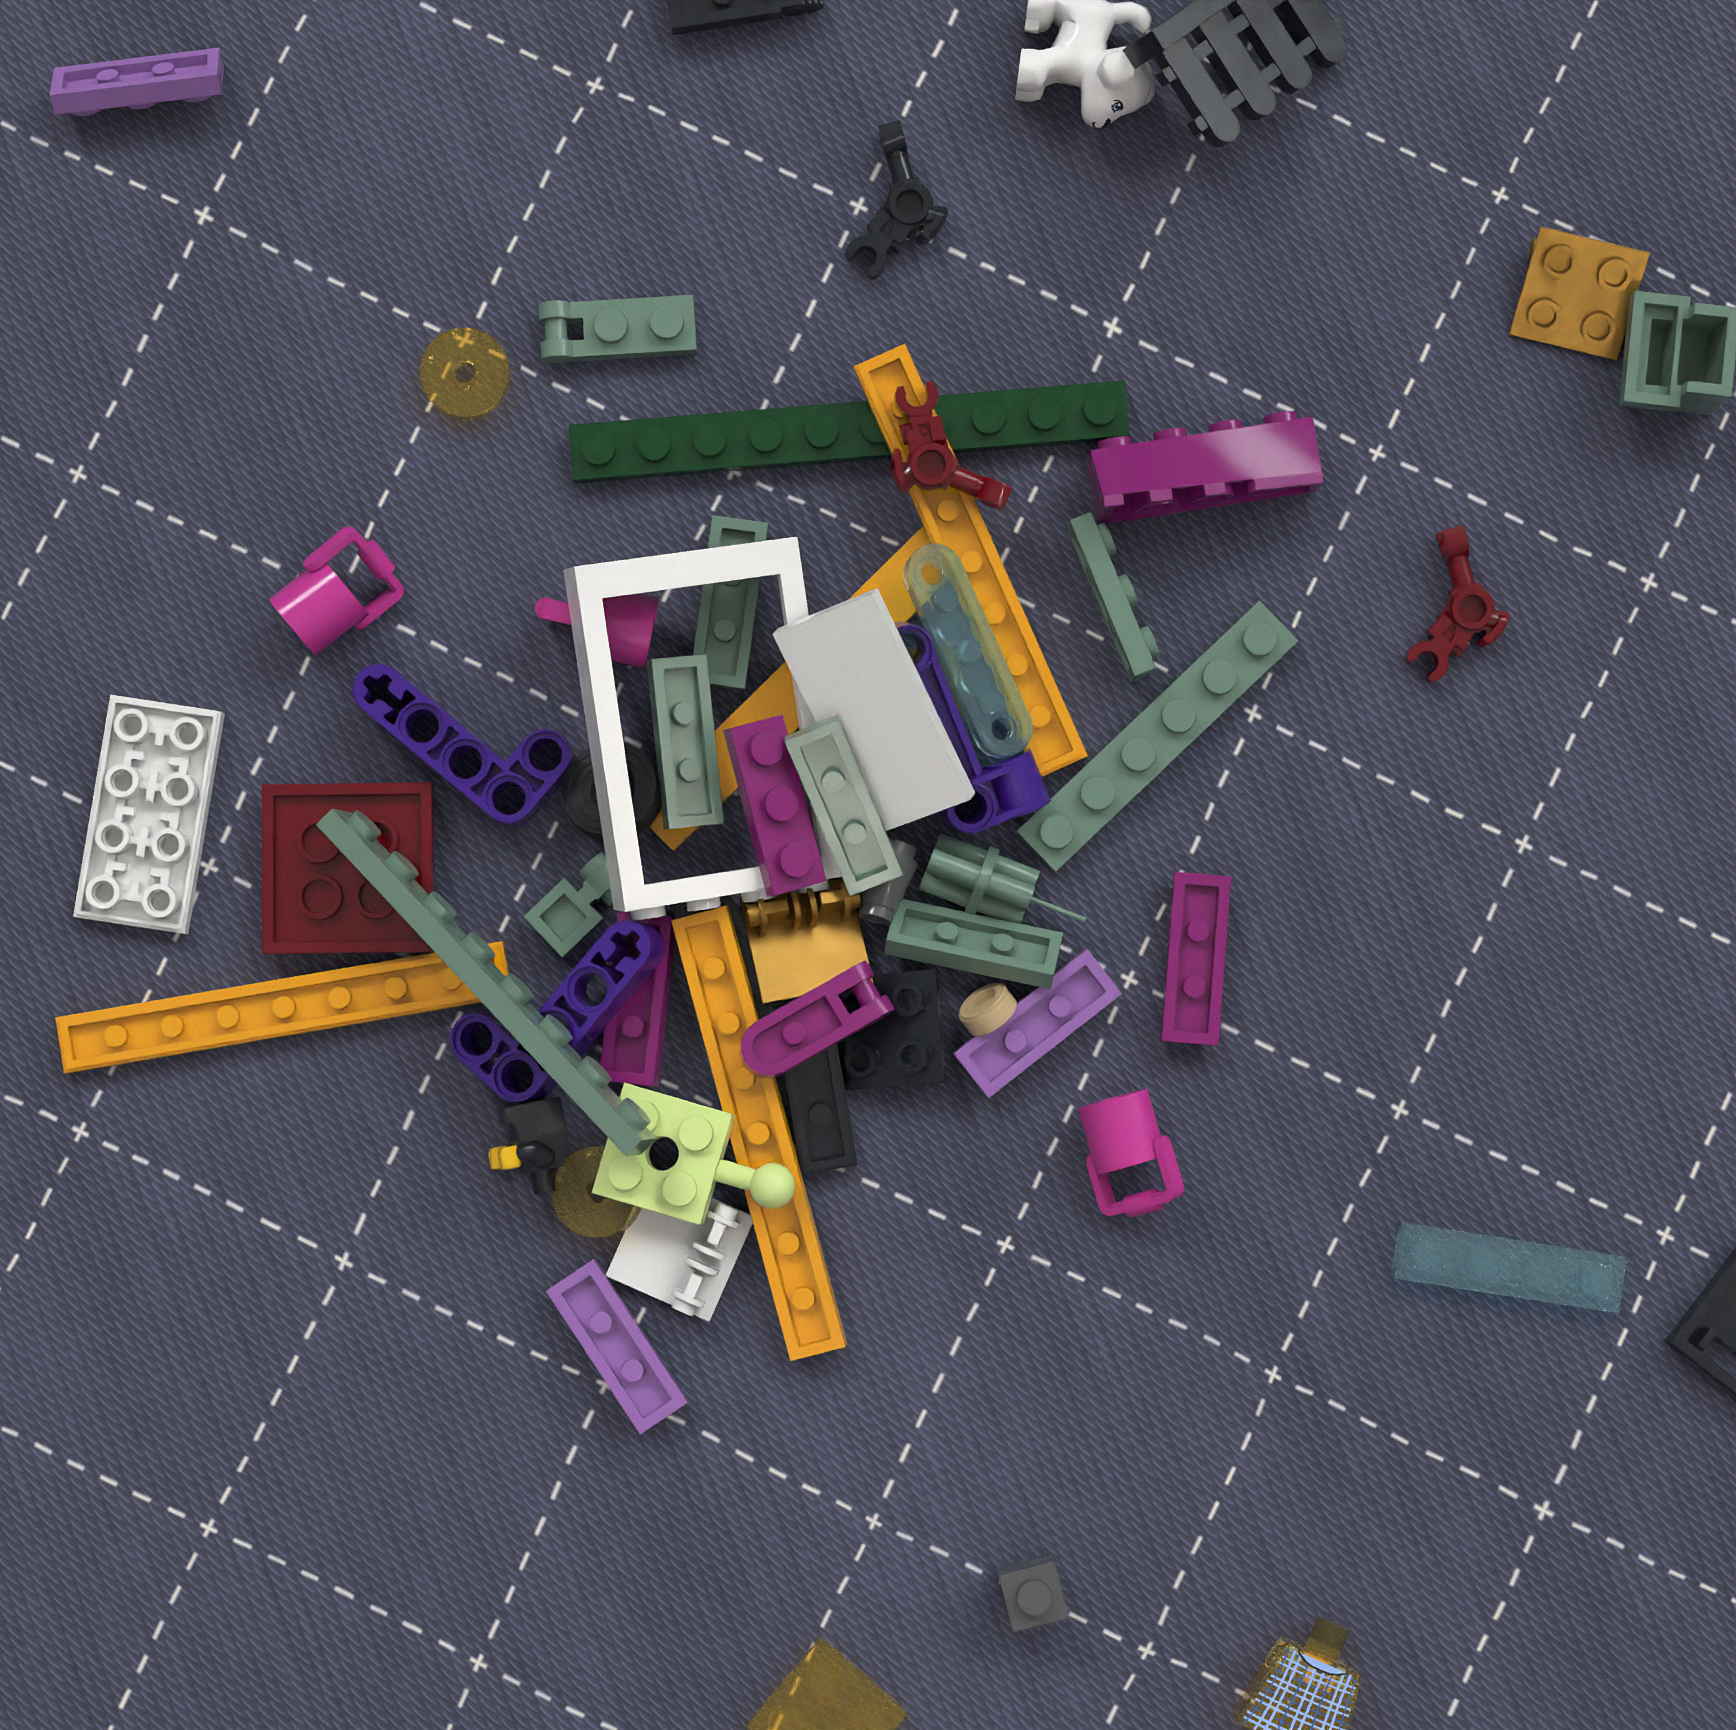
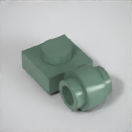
[523,852,613,958]

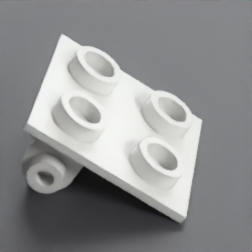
[606,1198,753,1321]

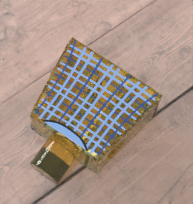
[1231,1616,1361,1730]

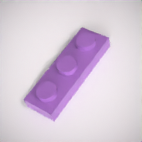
[50,48,224,116]
[952,949,1122,1098]
[546,1259,689,1434]

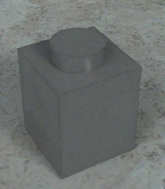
[996,1552,1069,1632]

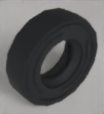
[561,743,661,842]

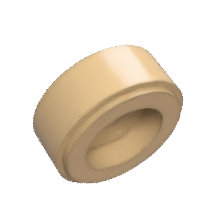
[959,983,1017,1036]

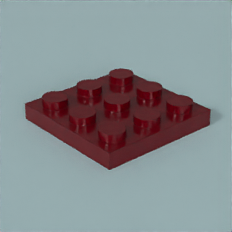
[262,782,435,955]

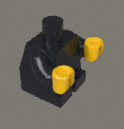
[488,1097,567,1194]

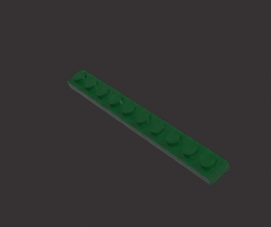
[569,380,1130,484]

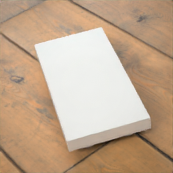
[773,588,975,831]
[73,695,225,934]

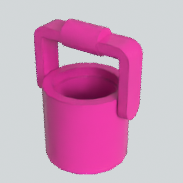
[269,526,404,656]
[535,593,660,669]
[1077,1088,1184,1217]

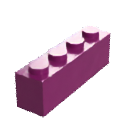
[1086,411,1324,525]

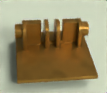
[1509,226,1650,360]
[739,878,873,1005]

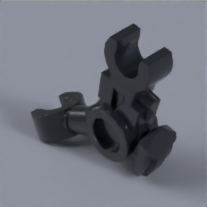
[845,120,948,280]

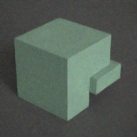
[1619,290,1736,415]

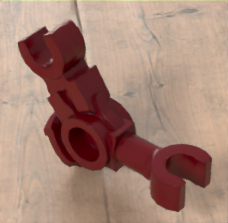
[890,381,1013,511]
[1403,525,1510,683]

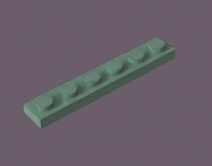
[1016,601,1298,873]

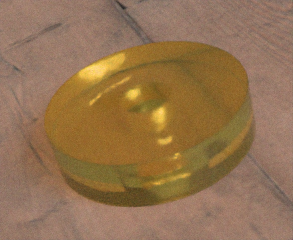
[420,328,511,420]
[552,1146,642,1238]

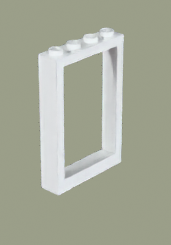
[563,537,842,920]

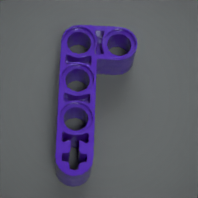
[352,664,575,828]
[450,920,665,1102]

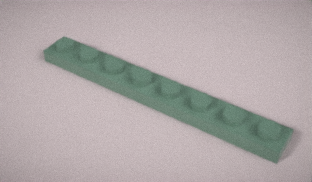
[316,809,657,1156]

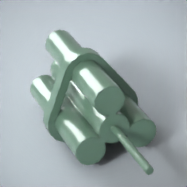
[918,832,1086,923]

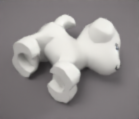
[1015,0,1155,128]

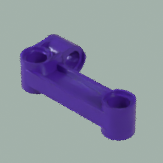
[894,621,1051,834]

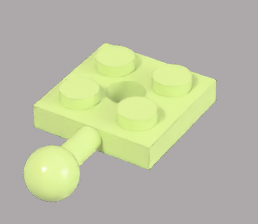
[592,1083,795,1225]

